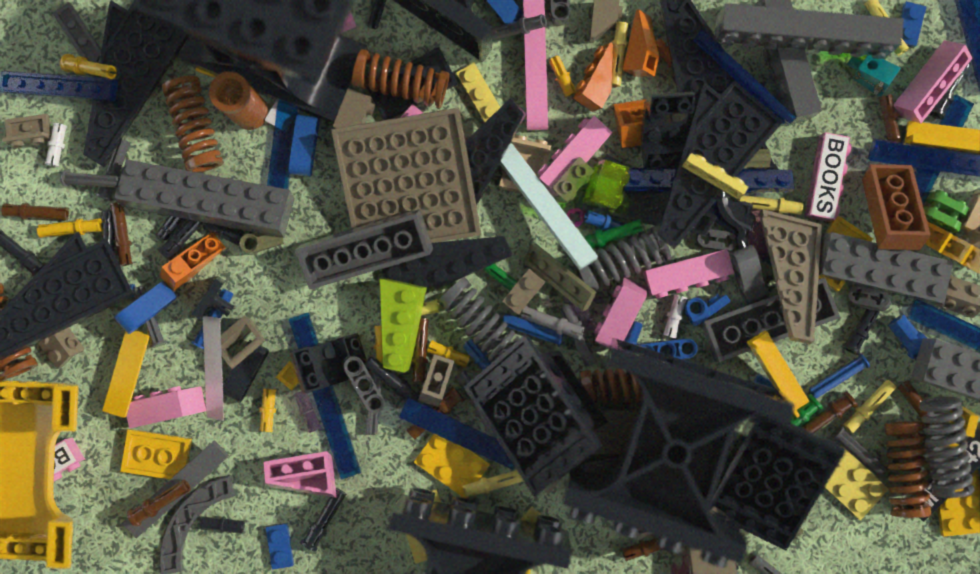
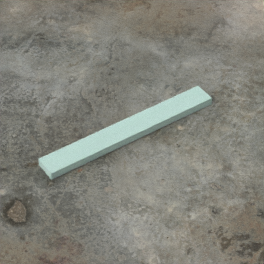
[500,143,598,270]

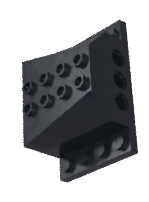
[464,335,608,497]
[710,416,846,551]

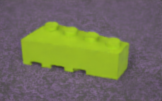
[380,279,427,373]

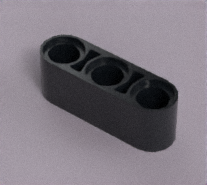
[223,340,269,403]

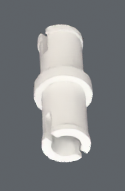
[44,123,67,167]
[663,294,687,338]

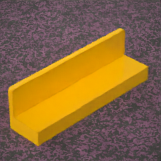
[904,121,980,156]
[102,330,149,418]
[747,330,810,417]

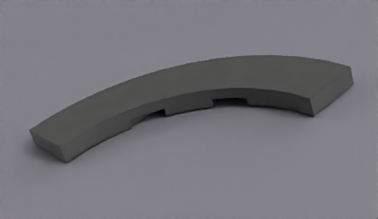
[159,475,235,574]

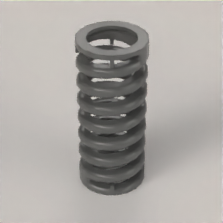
[573,225,671,291]
[437,277,520,362]
[919,397,974,498]

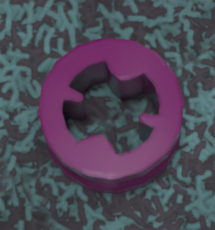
[566,208,584,227]

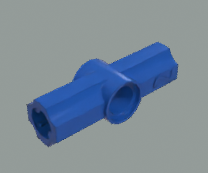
[887,314,927,361]

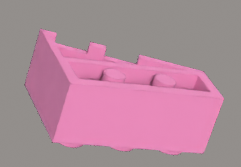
[593,276,647,348]
[127,386,206,429]
[263,451,337,498]

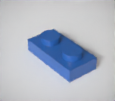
[900,1,926,48]
[266,523,294,570]

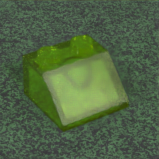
[582,159,630,210]

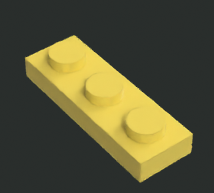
[456,63,500,123]
[682,153,748,199]

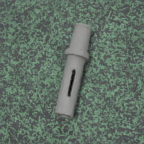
[521,306,585,340]

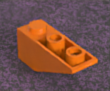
[623,9,659,77]
[573,42,613,112]
[160,233,226,292]

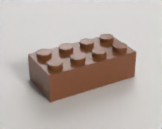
[862,164,931,250]

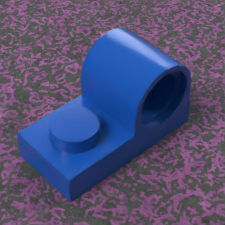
[683,294,731,326]

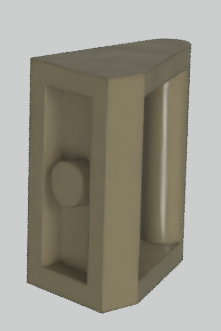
[221,315,266,369]

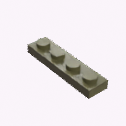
[523,244,597,311]

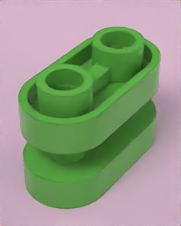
[923,190,970,233]

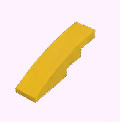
[924,221,980,274]

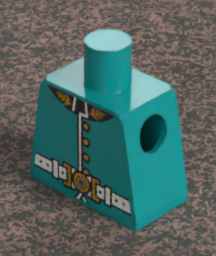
[847,55,901,97]

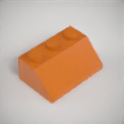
[613,99,646,148]

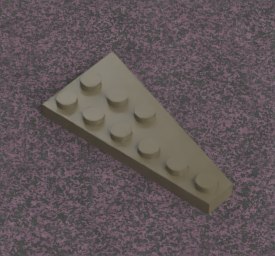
[759,209,822,345]

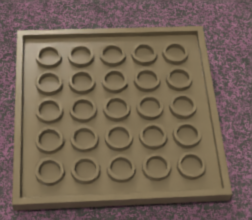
[331,108,482,243]

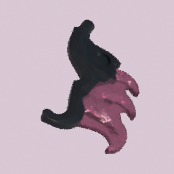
[716,192,772,270]

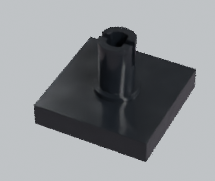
[192,277,235,319]

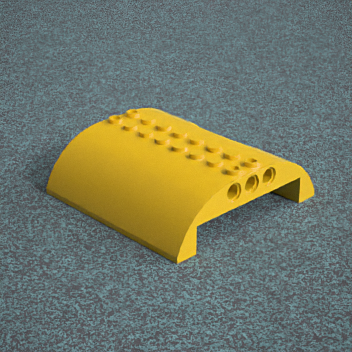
[0,380,78,569]

